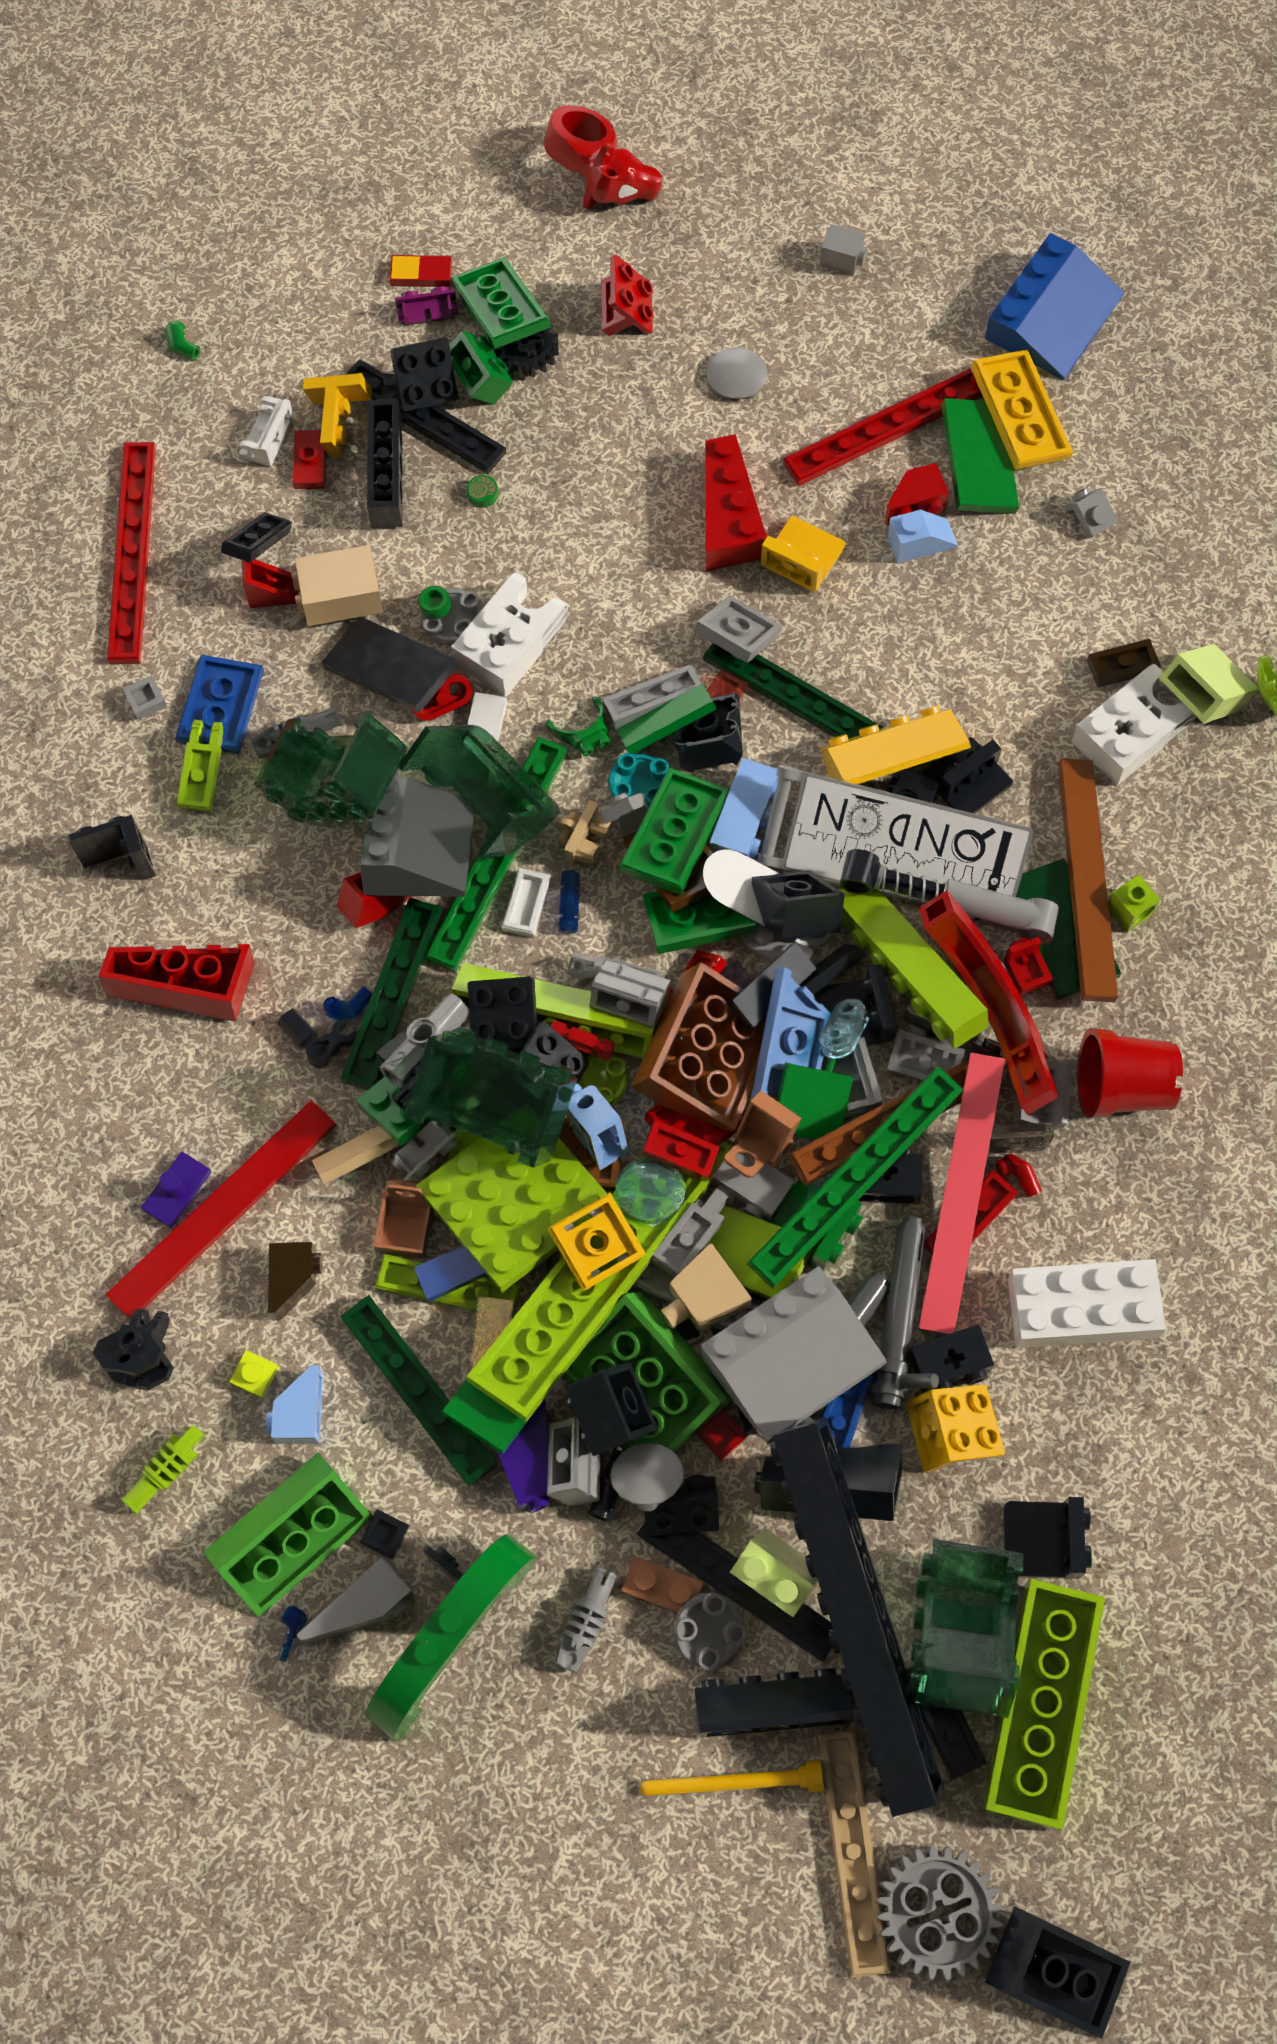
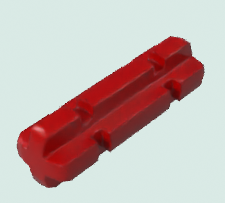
[551,1020,615,1061]

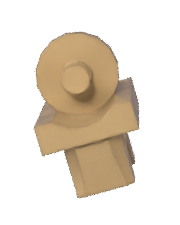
[554,800,613,866]

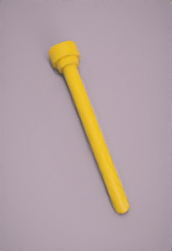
[640,1760,824,1796]

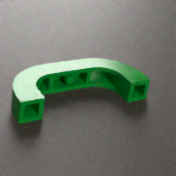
[365,1534,539,1742]

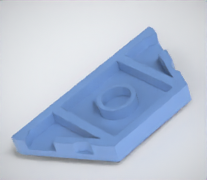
[751,967,832,1098]

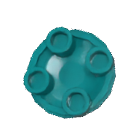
[608,753,669,808]

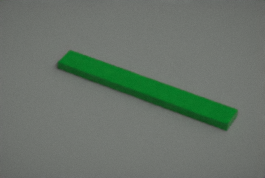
[425,736,568,973]
[747,1066,963,1289]

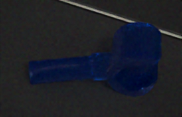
[277,1606,307,1662]

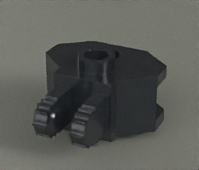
[93,1308,174,1391]

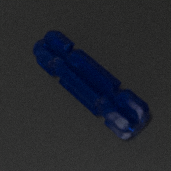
[558,870,580,934]

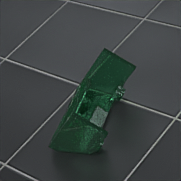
[397,725,560,858]

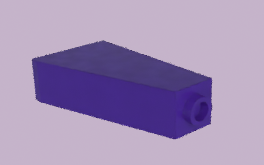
[498,1399,552,1513]

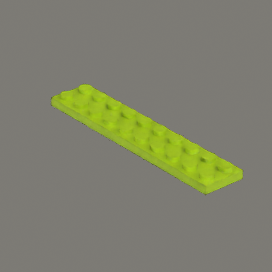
[467,1142,733,1422]

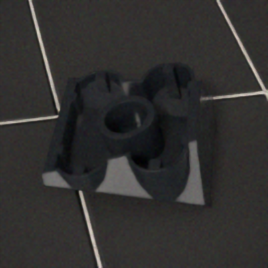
[674,693,743,773]

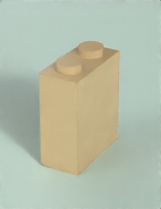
[291,545,383,626]

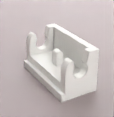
[239,396,294,467]

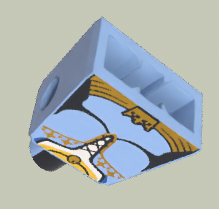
[561,1083,629,1170]

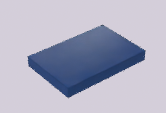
[175,654,264,754]

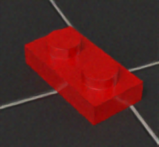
[640,1120,719,1182]

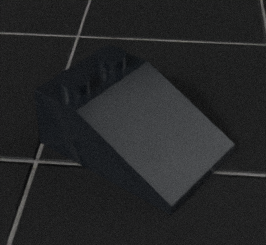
[985,1906,1131,2039]

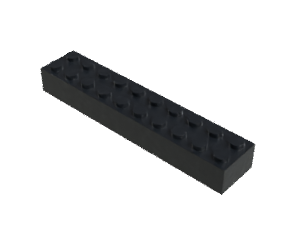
[770,1417,944,1817]

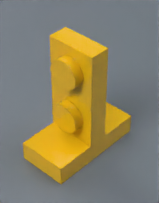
[302,373,372,458]

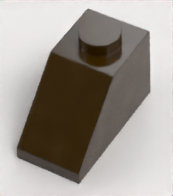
[268,1242,323,1321]

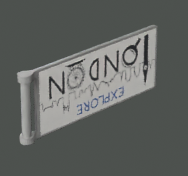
[755,765,1034,905]

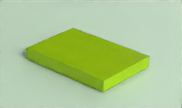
[704,1205,815,1300]

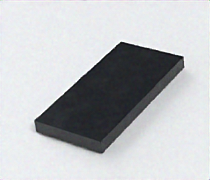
[321,617,458,713]

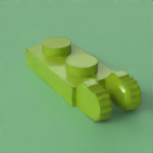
[177,720,224,812]

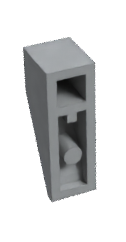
[297,1557,415,1644]

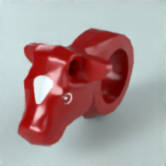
[543,105,662,209]

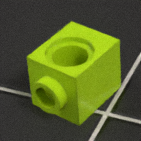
[1108,875,1161,933]

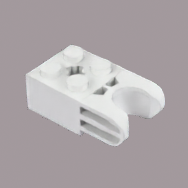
[451,573,568,697]
[1071,664,1196,786]

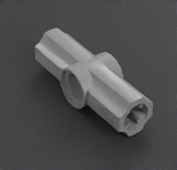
[380,993,470,1088]

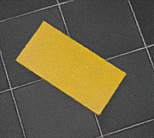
[970,349,1073,470]

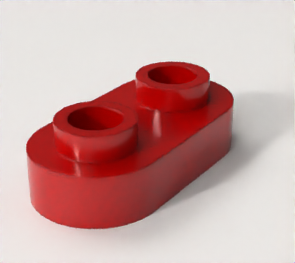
[411,673,473,721]

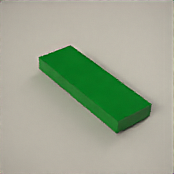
[616,683,716,754]

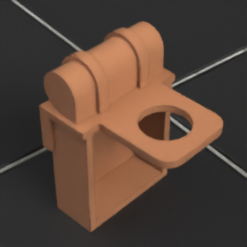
[724,1091,801,1178]
[373,1178,435,1259]

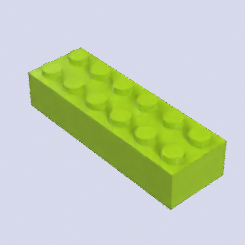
[980,1578,1105,1831]

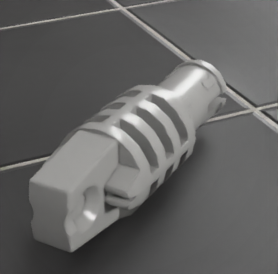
[555,1567,618,1673]

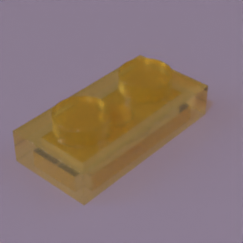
[469,1296,515,1368]

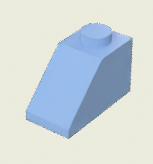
[888,510,958,563]
[266,1365,323,1444]

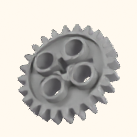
[875,1845,1003,1981]

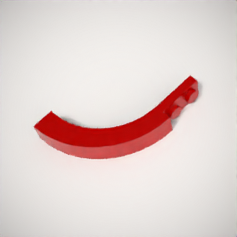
[918,890,1058,1115]

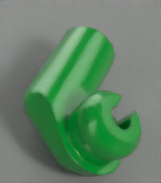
[165,321,200,361]

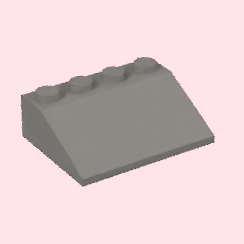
[700,1266,887,1445]

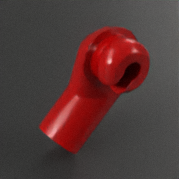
[995,1154,1042,1198]

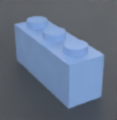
[709,758,779,859]

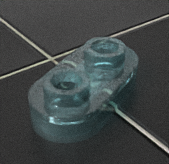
[819,999,869,1059]

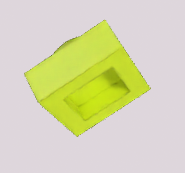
[229,1350,279,1399]

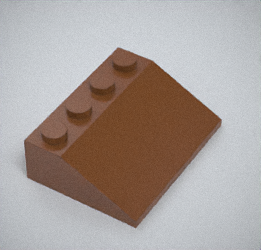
[631,962,767,1132]

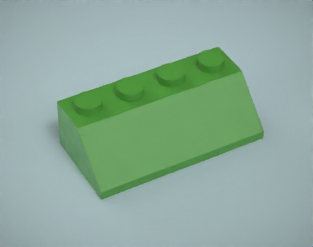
[204,1452,373,1618]

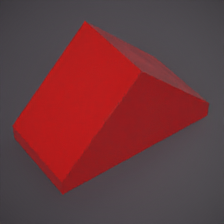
[241,559,298,608]

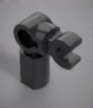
[278,1008,357,1068]

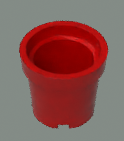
[1077,1028,1183,1118]

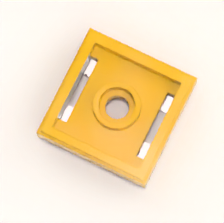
[547,1193,646,1292]

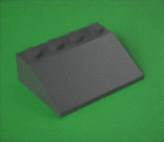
[360,775,475,897]

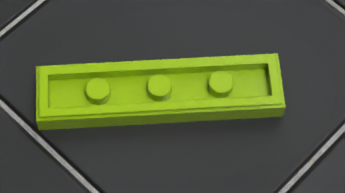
[375,1254,521,1320]

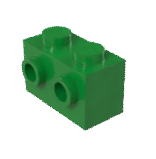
[449,331,514,404]

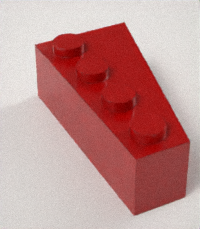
[705,434,767,572]
[98,944,255,1022]

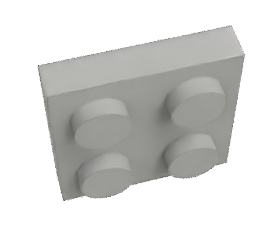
[694,595,782,663]

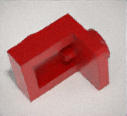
[1004,937,1053,996]

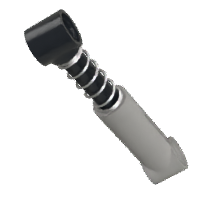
[840,849,1059,943]

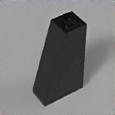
[754,1443,903,1521]

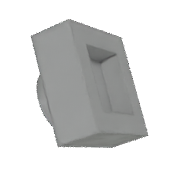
[122,675,167,720]

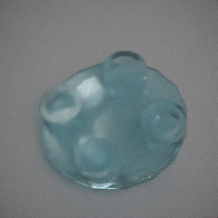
[615,1157,686,1226]

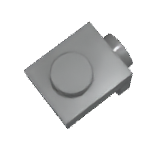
[1064,487,1118,538]
[600,792,648,836]

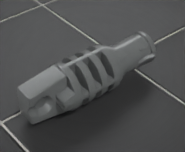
[251,706,342,759]

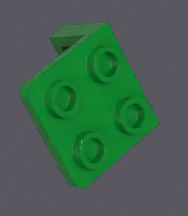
[771,1180,863,1272]

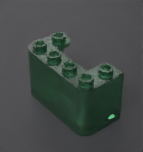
[253,713,408,823]
[405,1027,577,1168]
[908,1539,1024,1718]

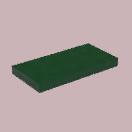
[1016,858,1121,1000]

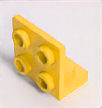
[761,516,846,593]
[905,1384,1005,1473]

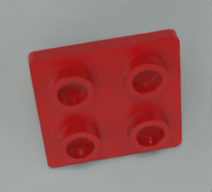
[601,254,654,336]

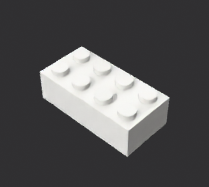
[1007,1259,1166,1348]

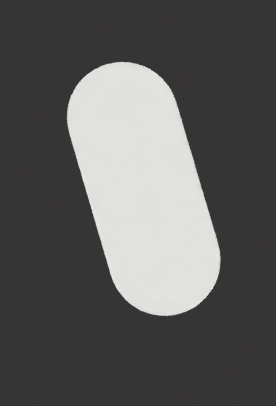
[703,850,832,946]

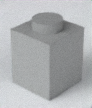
[820,224,868,276]

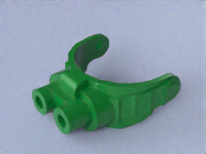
[545,696,611,757]

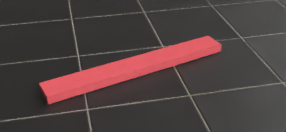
[919,1053,1005,1335]

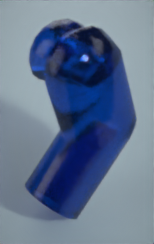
[323,986,372,1020]

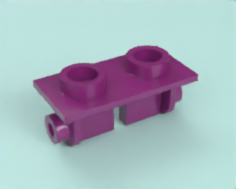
[395,286,459,325]

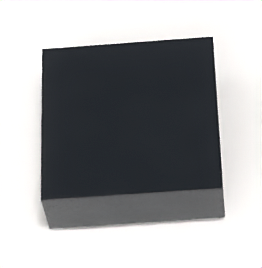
[360,1509,410,1560]

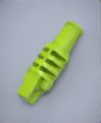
[121,1425,205,1514]

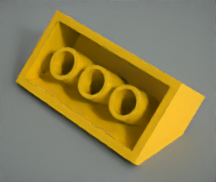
[820,705,971,784]

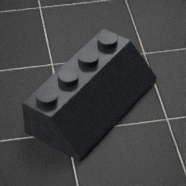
[694,1668,854,1738]

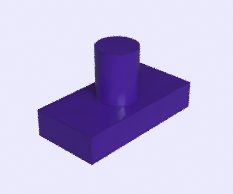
[141,1151,212,1228]

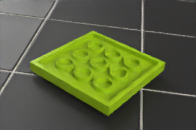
[416,1102,607,1292]

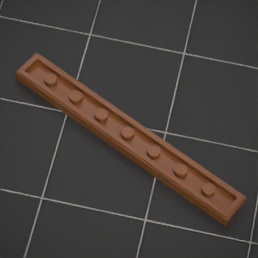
[1058,758,1118,1003]

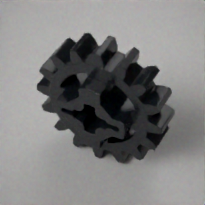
[493,324,559,378]

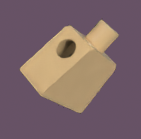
[660,1243,752,1331]

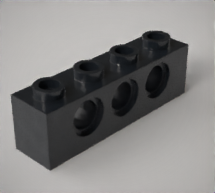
[367,399,403,528]

